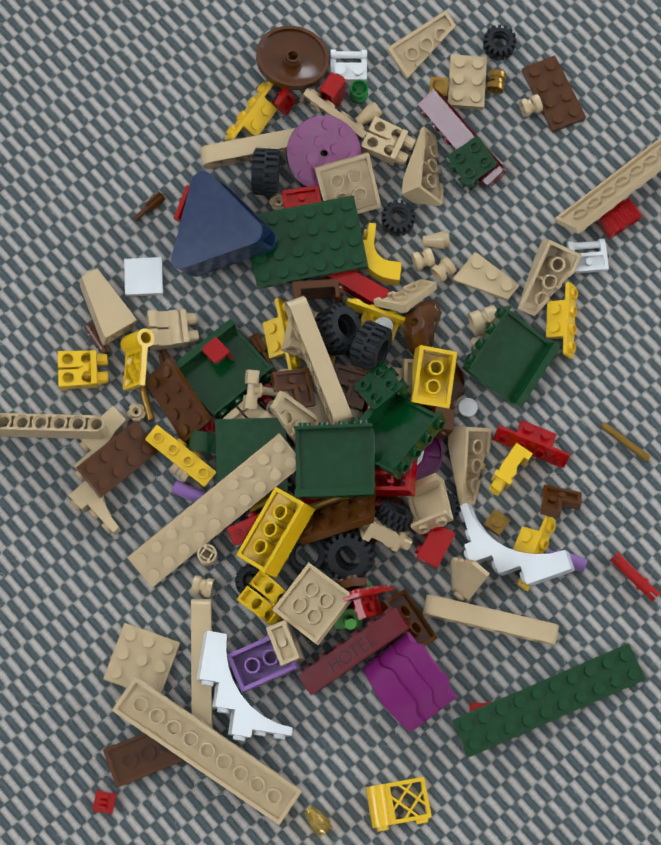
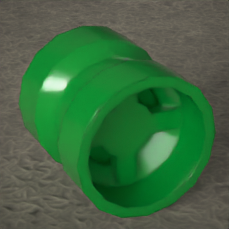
[350,79,368,104]

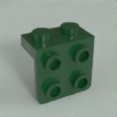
[447,136,497,190]
[355,361,411,411]

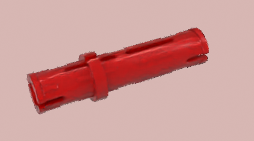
[609,552,661,602]

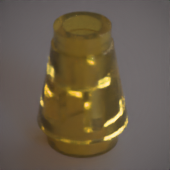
[304,805,332,837]

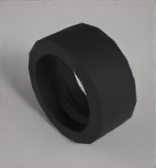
[289,539,325,573]

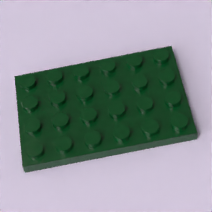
[251,195,368,289]

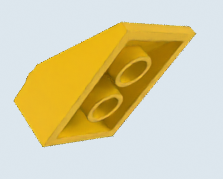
[411,345,457,409]

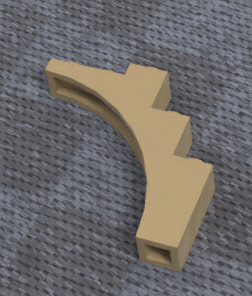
[69,406,128,536]

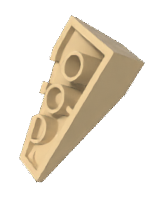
[402,127,444,206]
[449,557,490,602]

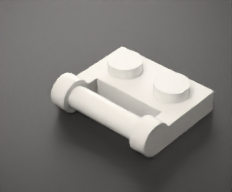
[331,49,367,83]
[567,239,609,274]

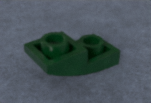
[189,430,216,454]

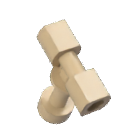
[243,370,288,410]

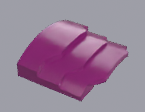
[364,632,458,732]

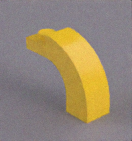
[363,223,402,286]

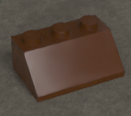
[373,589,438,647]

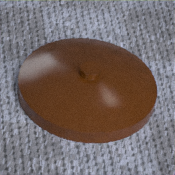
[256,26,329,90]

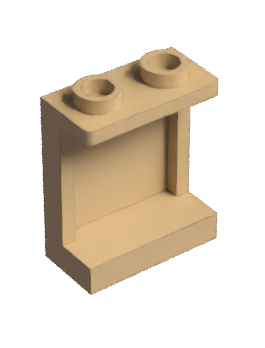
[406,473,454,534]
[266,620,306,666]

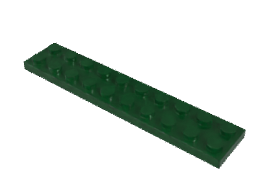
[451,643,646,758]

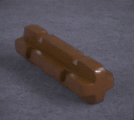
[84,322,111,355]

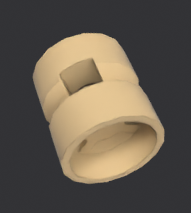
[468,305,497,336]

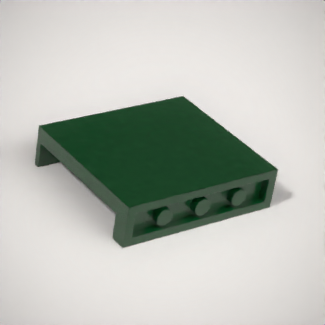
[462,305,561,408]
[175,319,275,419]
[355,394,447,479]
[215,417,291,496]
[293,420,376,499]

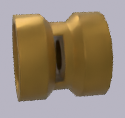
[486,69,507,94]

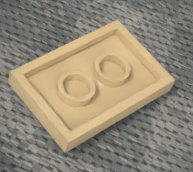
[448,54,487,110]

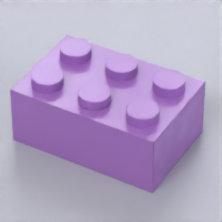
[227,636,300,692]

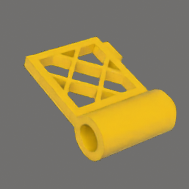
[120,328,155,391]
[365,777,432,832]

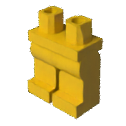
[58,350,109,391]
[489,443,533,496]
[236,570,286,626]

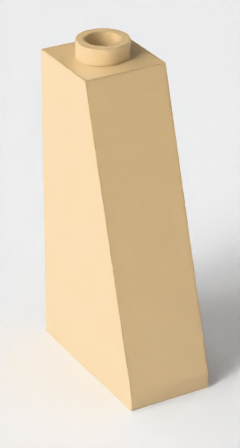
[80,268,137,346]

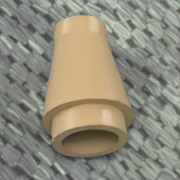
[354,102,383,125]
[423,231,450,249]

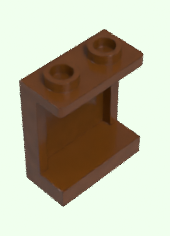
[293,279,343,305]

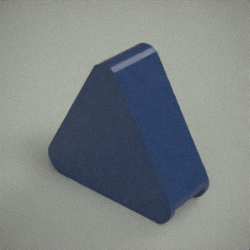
[171,171,277,277]

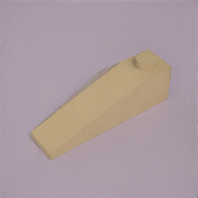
[517,238,582,316]
[448,426,491,505]

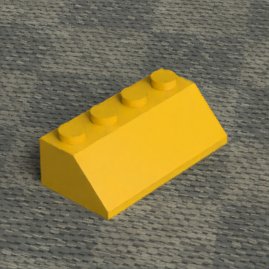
[236,486,315,578]

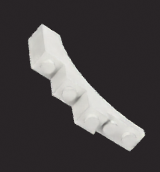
[459,503,575,586]
[196,631,293,741]

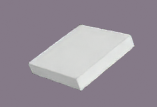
[124,257,163,297]

